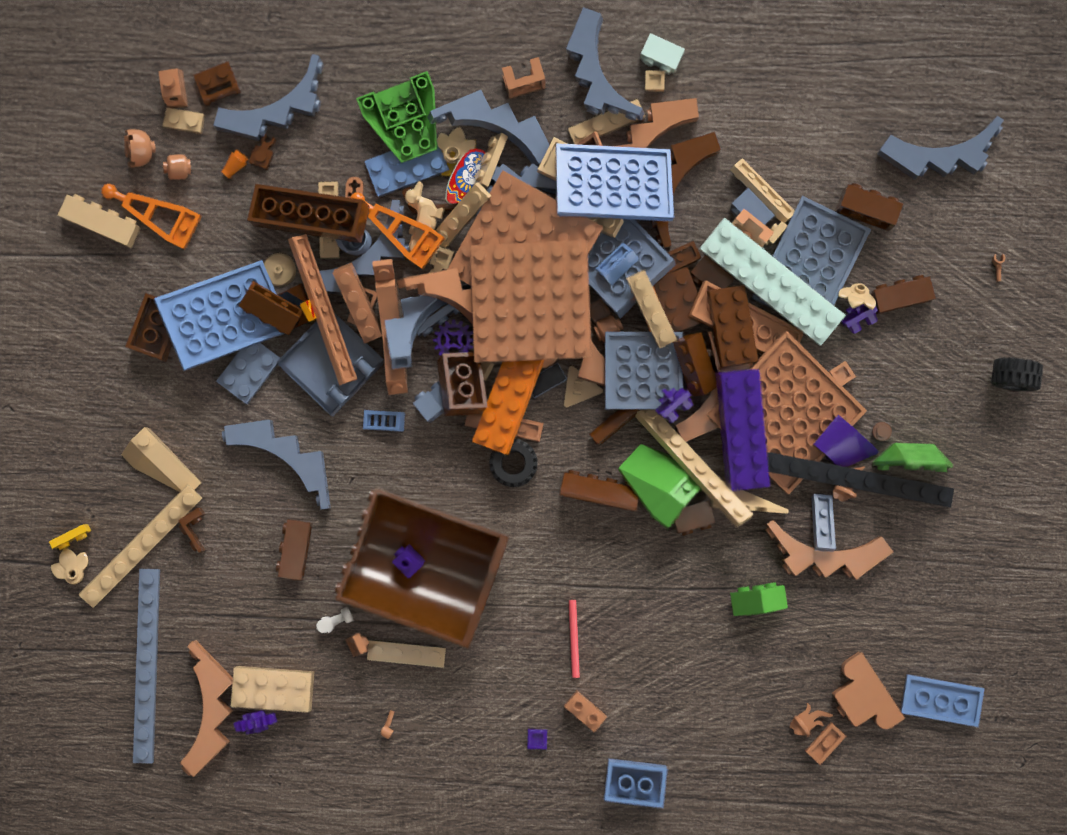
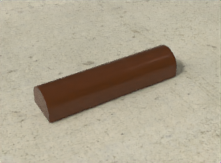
[589,410,640,446]

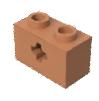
[564,690,607,732]

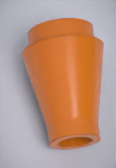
[221,150,248,178]

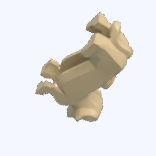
[405,181,445,253]

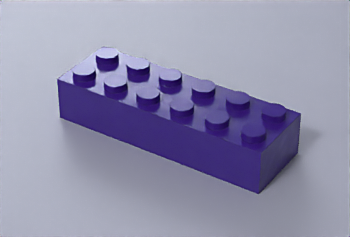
[716,369,770,491]

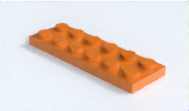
[472,360,544,455]

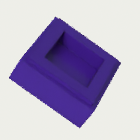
[527,729,547,750]

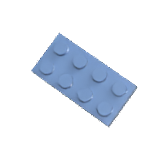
[365,139,449,198]
[900,674,985,727]

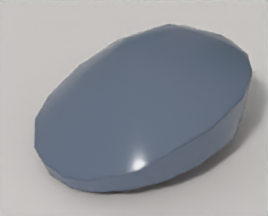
[336,230,372,256]

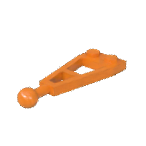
[101,184,202,250]
[350,192,445,269]

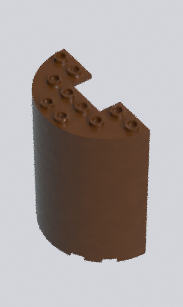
[334,488,509,648]

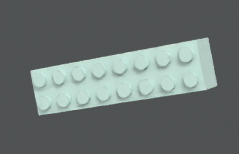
[699,218,846,346]

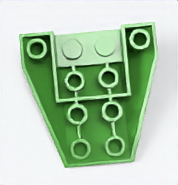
[356,71,437,163]
[872,443,953,472]
[618,444,702,529]

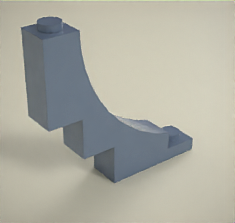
[427,90,550,167]
[222,420,331,510]

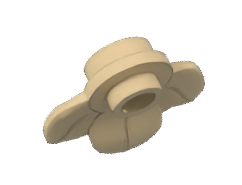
[437,127,475,164]
[838,283,876,310]
[51,548,88,584]

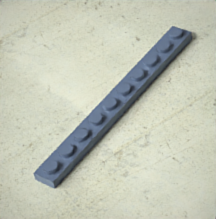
[133,569,160,763]

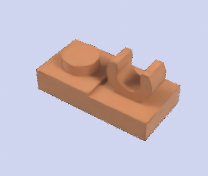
[345,633,369,657]

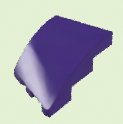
[813,415,879,467]

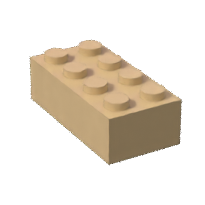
[231,666,314,712]

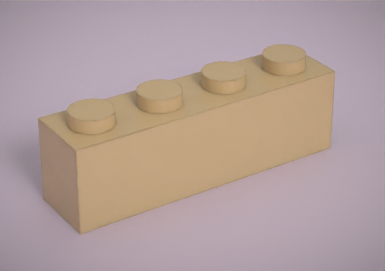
[58,194,140,248]

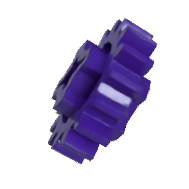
[433,320,474,356]
[234,710,277,735]

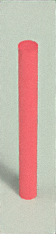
[569,600,580,678]

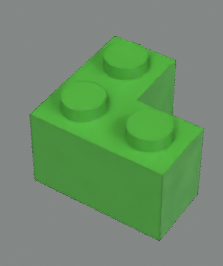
[730,582,788,616]

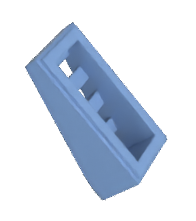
[363,410,405,431]

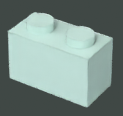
[640,33,685,74]

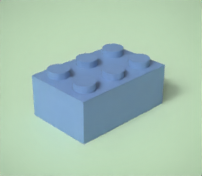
[604,758,667,808]

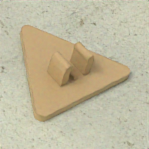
[564,366,603,408]

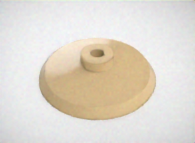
[264,253,296,287]

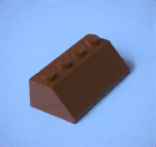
[560,470,638,511]

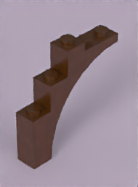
[650,132,721,250]

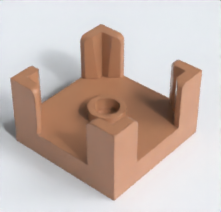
[502,57,545,99]
[732,209,774,248]

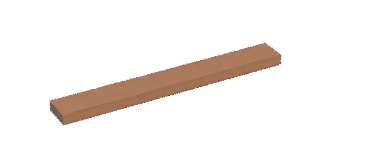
[288,234,357,385]

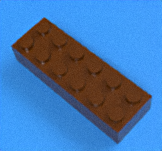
[247,184,370,243]

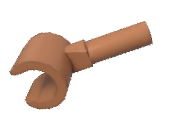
[992,254,1006,281]
[381,710,394,739]

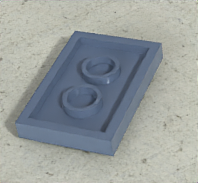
[216,343,280,405]

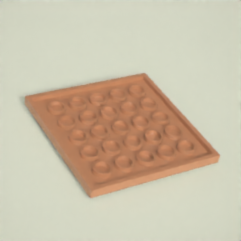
[447,170,604,286]
[470,240,592,363]
[707,331,867,495]

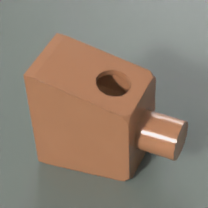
[159,69,188,109]

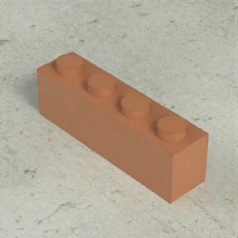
[333,262,382,344]

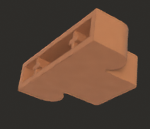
[832,652,905,729]

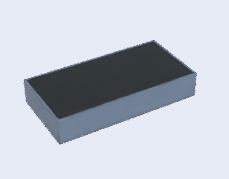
[532,363,567,399]

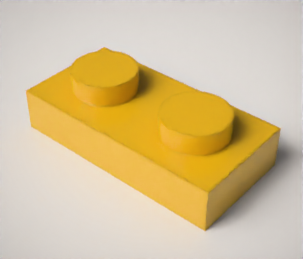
[49,524,91,550]

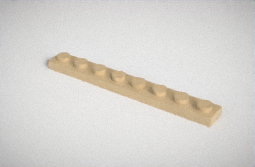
[635,410,753,527]
[79,484,202,608]

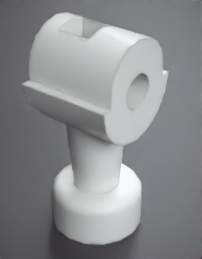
[317,607,354,633]

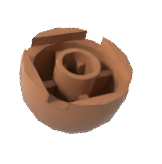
[124,129,156,168]

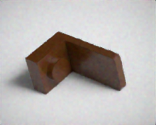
[178,508,205,553]

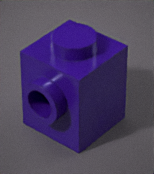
[392,544,425,578]

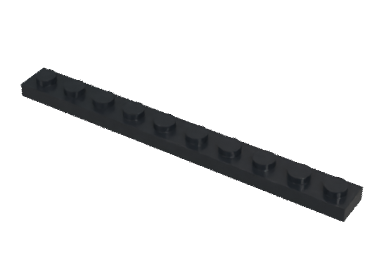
[767,452,954,507]

